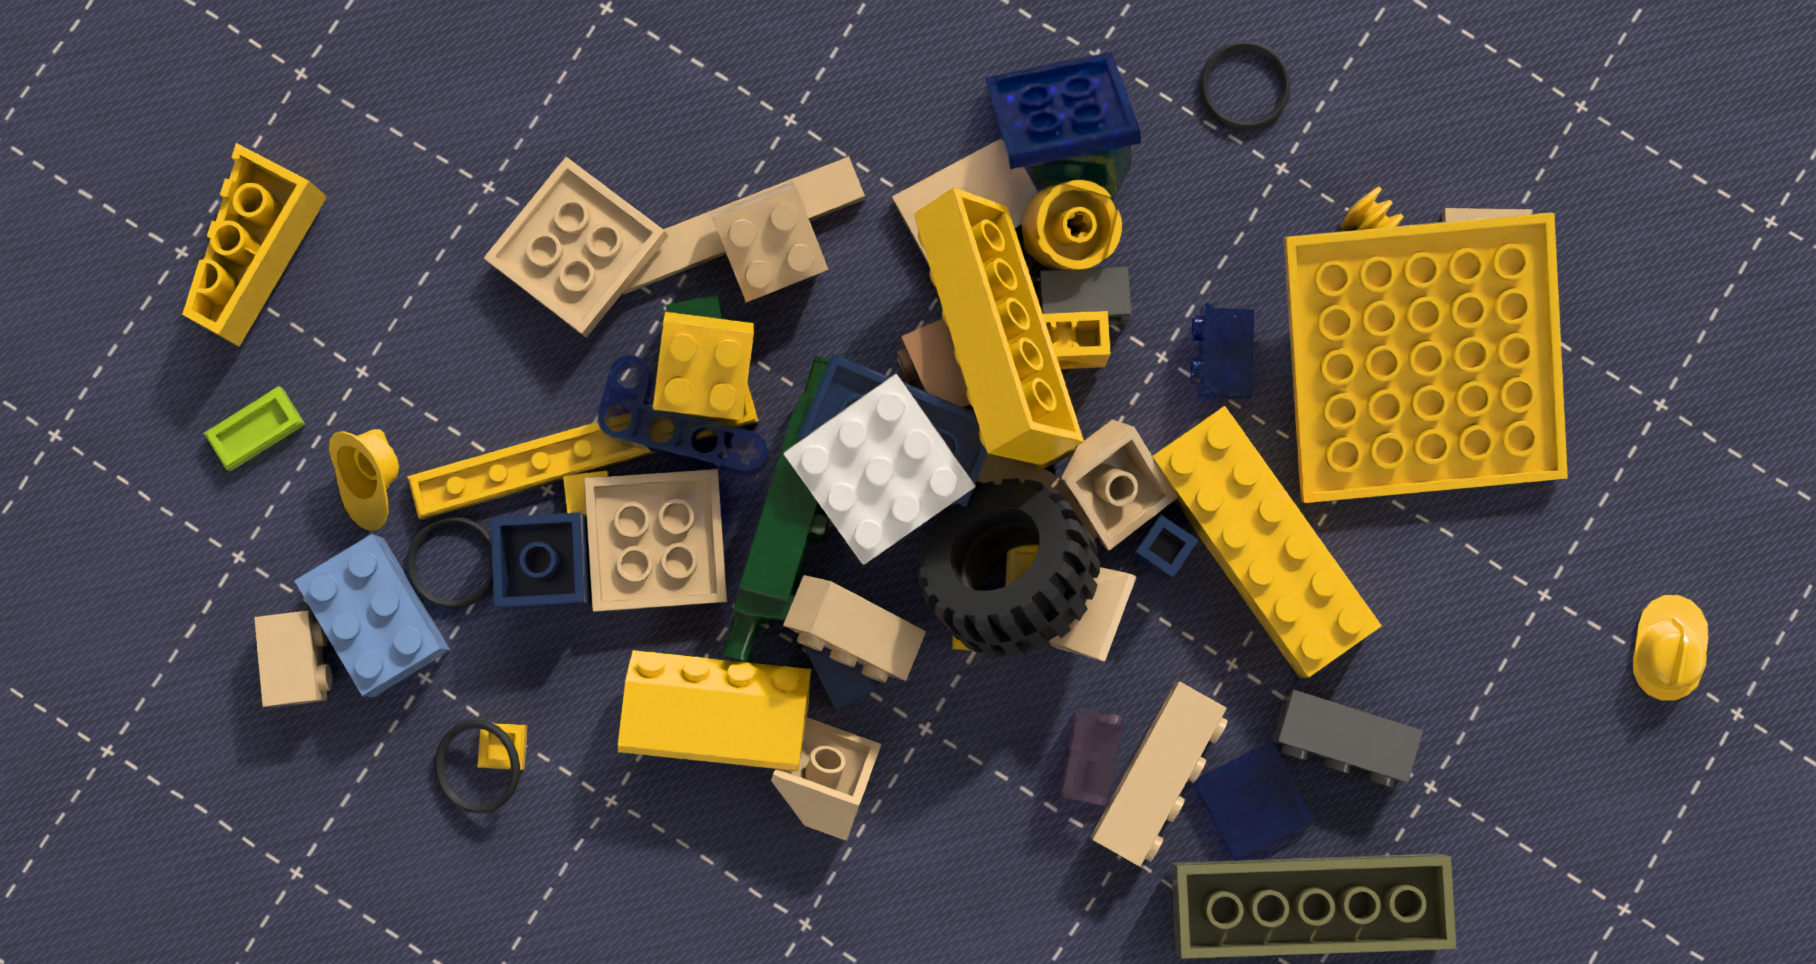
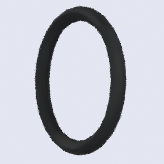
[1199,41,1291,130]
[406,516,493,610]
[435,719,520,814]

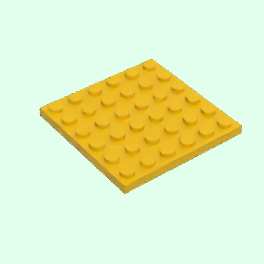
[1283,212,1568,503]

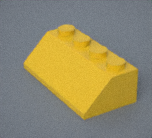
[618,650,811,771]

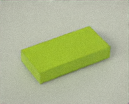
[204,386,305,471]

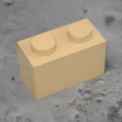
[254,611,332,707]

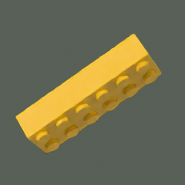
[913,187,1084,465]
[1152,406,1382,679]

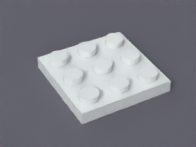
[784,374,975,565]

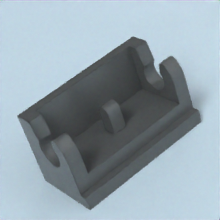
[1039,267,1131,325]

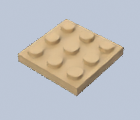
[484,157,668,338]
[584,469,727,612]

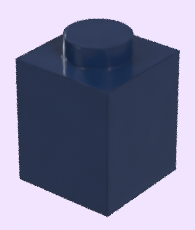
[1131,515,1198,581]

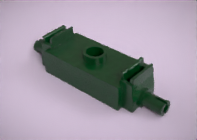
[723,356,831,662]

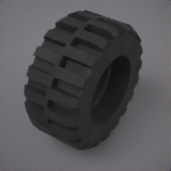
[918,478,1100,658]

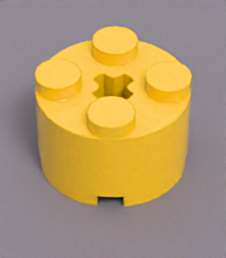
[1022,180,1122,270]

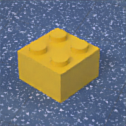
[653,312,754,421]

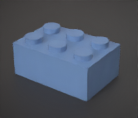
[295,534,451,697]

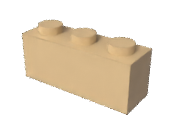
[783,575,926,683]

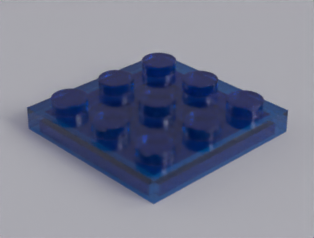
[985,52,1141,170]

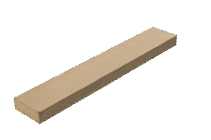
[623,157,865,295]

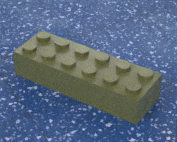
[1171,853,1457,959]

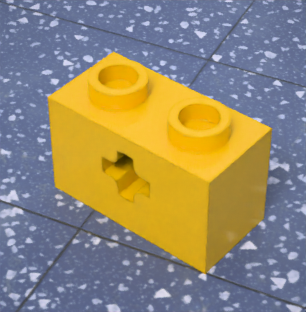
[1043,311,1111,369]

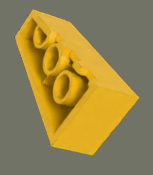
[182,143,327,347]

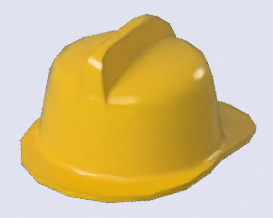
[329,429,399,531]
[1633,595,1708,700]

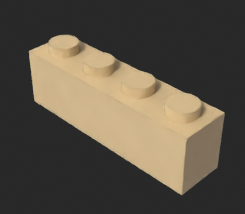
[1089,681,1228,866]

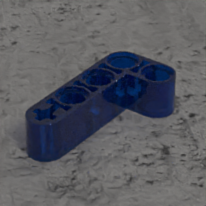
[598,355,770,476]

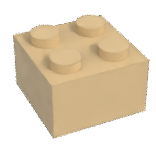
[710,181,828,302]

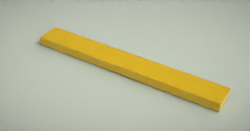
[407,382,759,520]

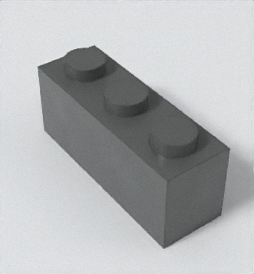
[1272,690,1423,788]

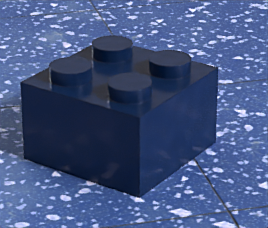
[491,512,591,610]

